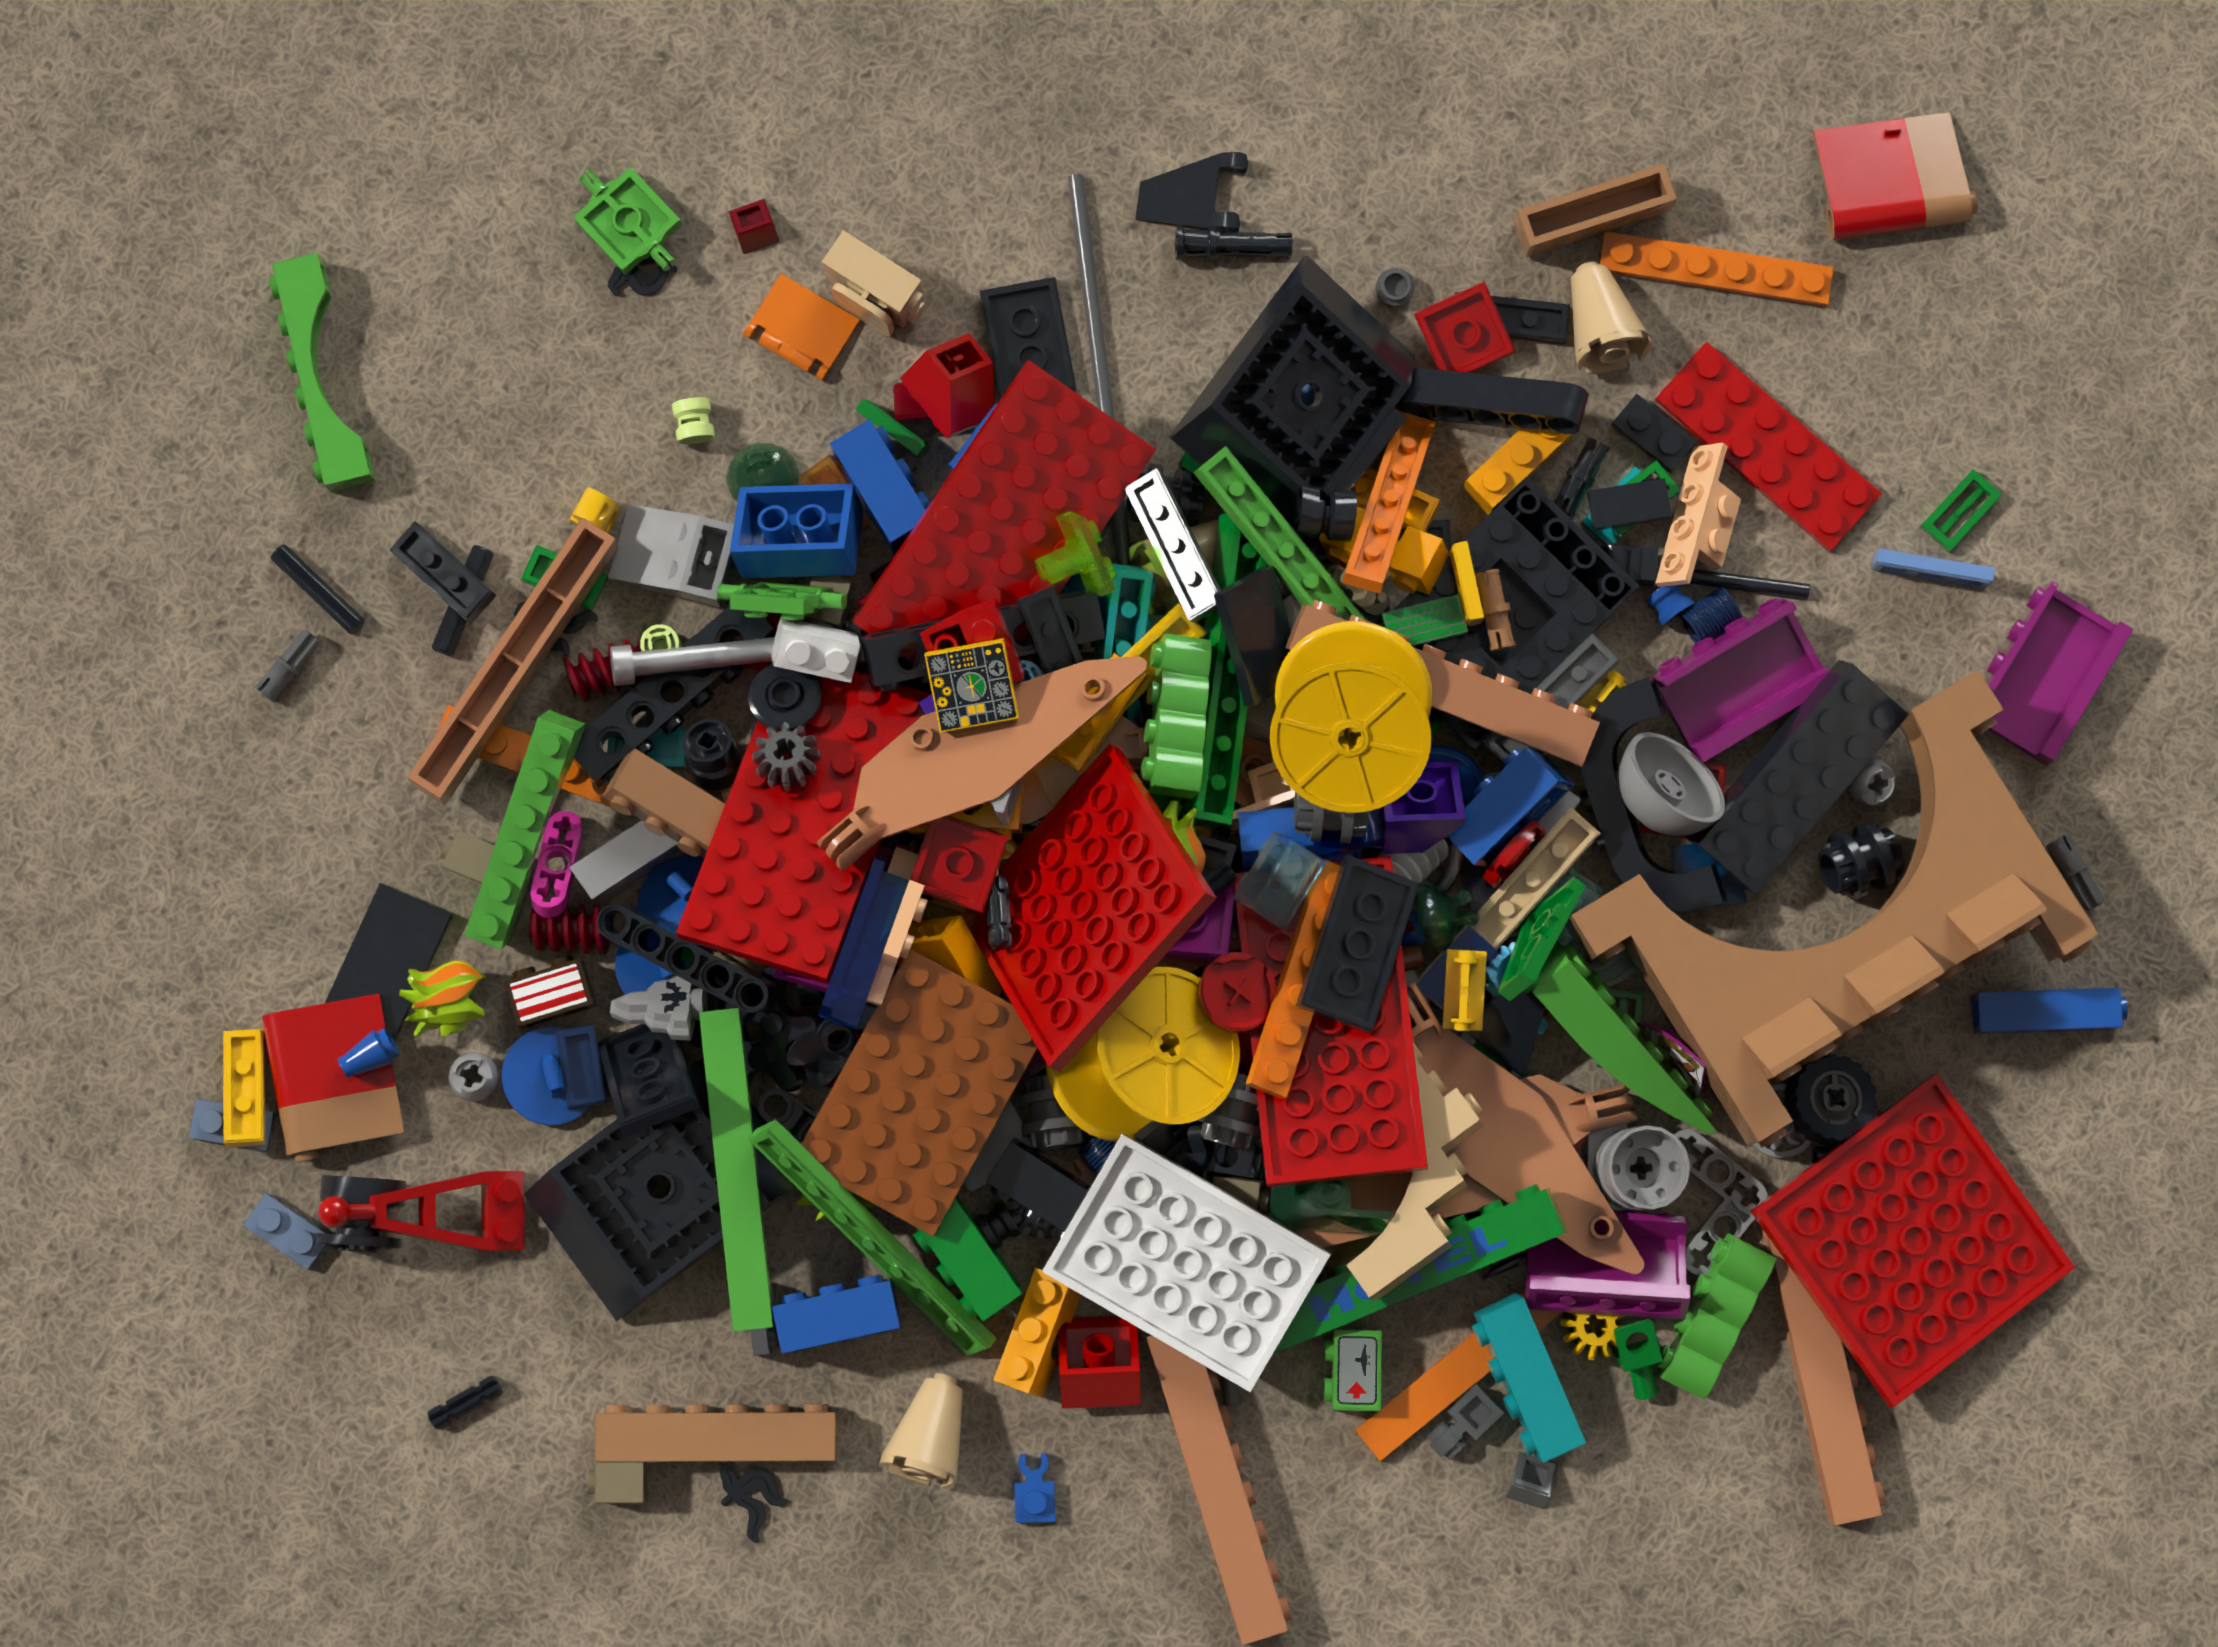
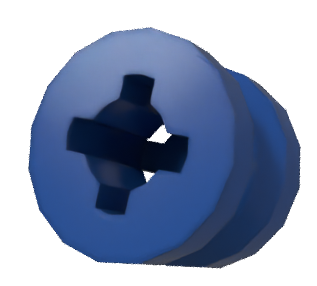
[1645,585,1694,626]

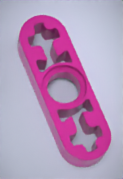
[530,811,584,918]

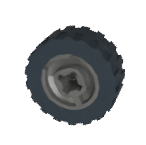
[1784,1055,1878,1145]

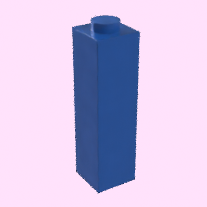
[1971,988,2128,1035]

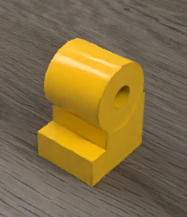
[570,487,621,533]

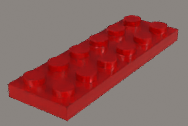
[1654,341,1882,553]

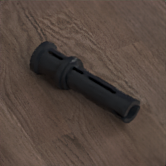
[1175,225,1293,261]

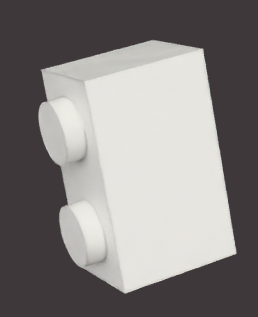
[771,617,860,683]

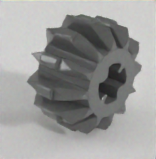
[752,722,821,792]

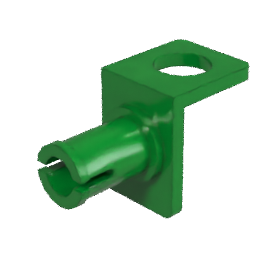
[1613,1319,1663,1400]

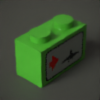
[1324,1330,1382,1411]

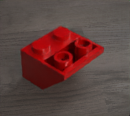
[900,333,994,439]
[920,598,1024,683]

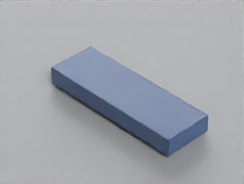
[1871,549,1995,589]

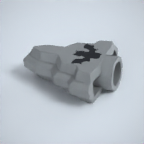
[610,975,708,1040]

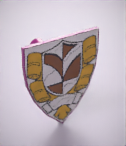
[1637,1022,1706,1098]

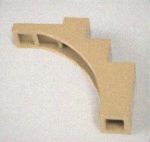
[1346,1042,1484,1302]

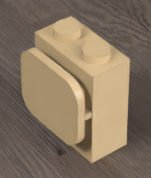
[822,230,926,337]

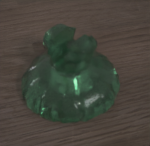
[726,442,800,502]
[1415,881,1480,953]

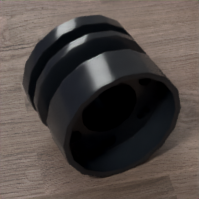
[316,1175,406,1253]

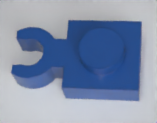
[1014,1453,1056,1523]

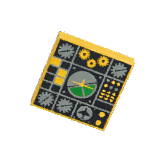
[924,638,1019,733]

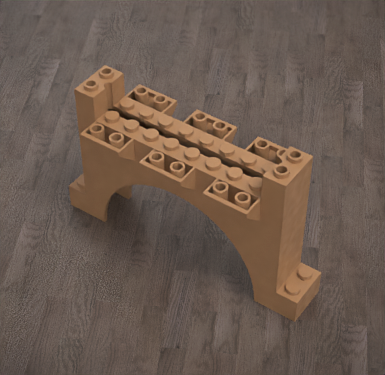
[1565,669,2099,1148]

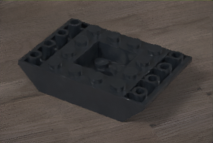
[1169,256,1415,528]
[1378,477,1639,751]
[524,1058,796,1322]

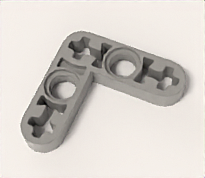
[1674,1129,1767,1276]

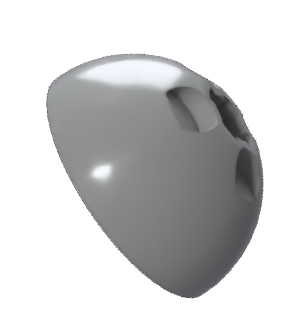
[1619,732,1725,836]

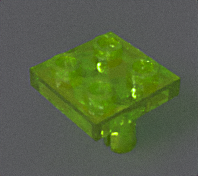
[1034,511,1117,597]

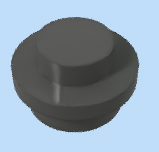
[1376,268,1415,307]

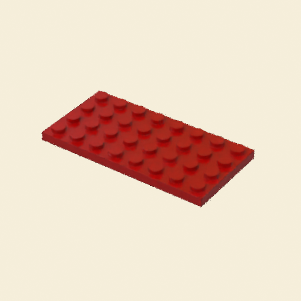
[851,360,1157,663]
[676,671,931,984]
[1234,856,1428,1188]

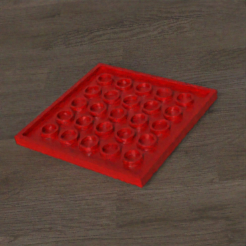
[960,743,1216,1072]
[1750,1073,2075,1407]

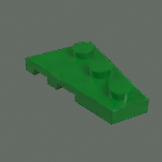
[1498,877,1586,1001]

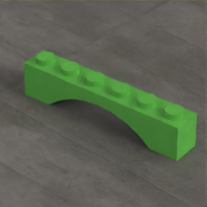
[269,253,376,492]
[464,710,586,950]

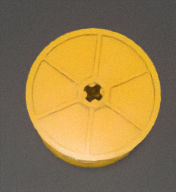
[1270,621,1433,813]
[1046,967,1240,1142]

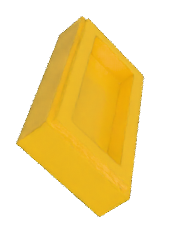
[1449,541,1484,626]

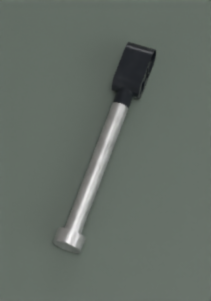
[610,619,903,686]

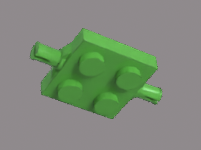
[573,167,683,275]
[717,582,847,620]

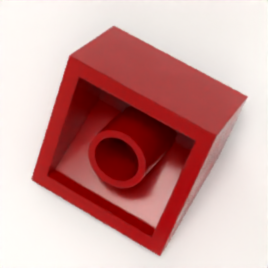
[1058,1316,1141,1409]

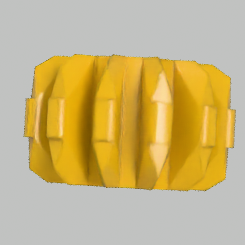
[1560,1312,1625,1360]

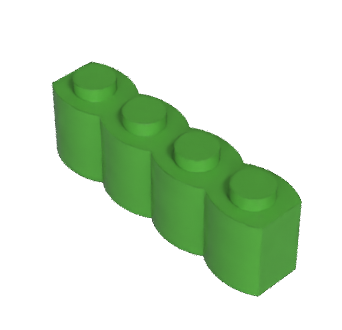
[1140,633,1212,799]
[1656,1233,1777,1400]

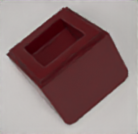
[728,199,779,254]
[893,382,931,422]

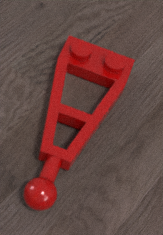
[318,1171,525,1251]

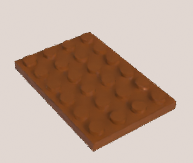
[801,949,1038,1237]

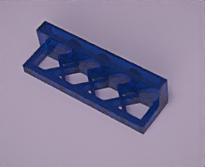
[818,858,909,1030]

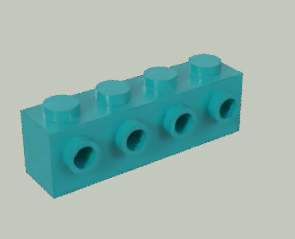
[1093,563,1156,724]
[1472,1293,1586,1463]

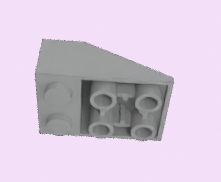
[608,504,734,608]

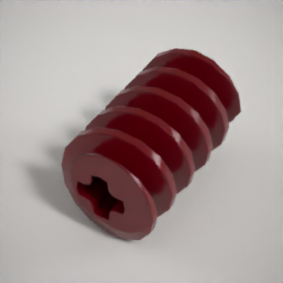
[563,638,649,703]
[529,904,611,955]

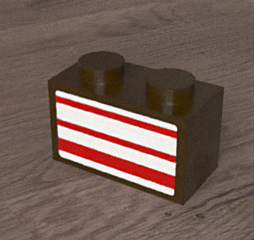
[504,955,597,1030]

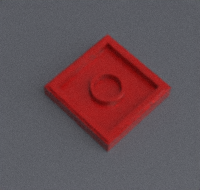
[1413,281,1516,373]
[910,816,1009,913]

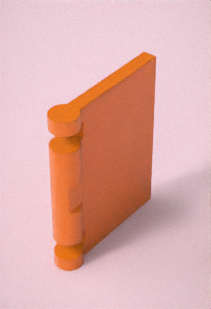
[743,274,860,382]

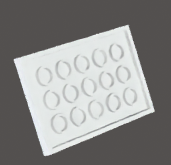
[1042,1132,1331,1392]

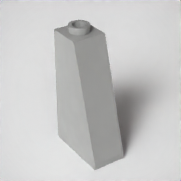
[569,820,681,907]

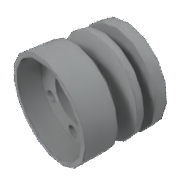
[1593,1125,1690,1211]

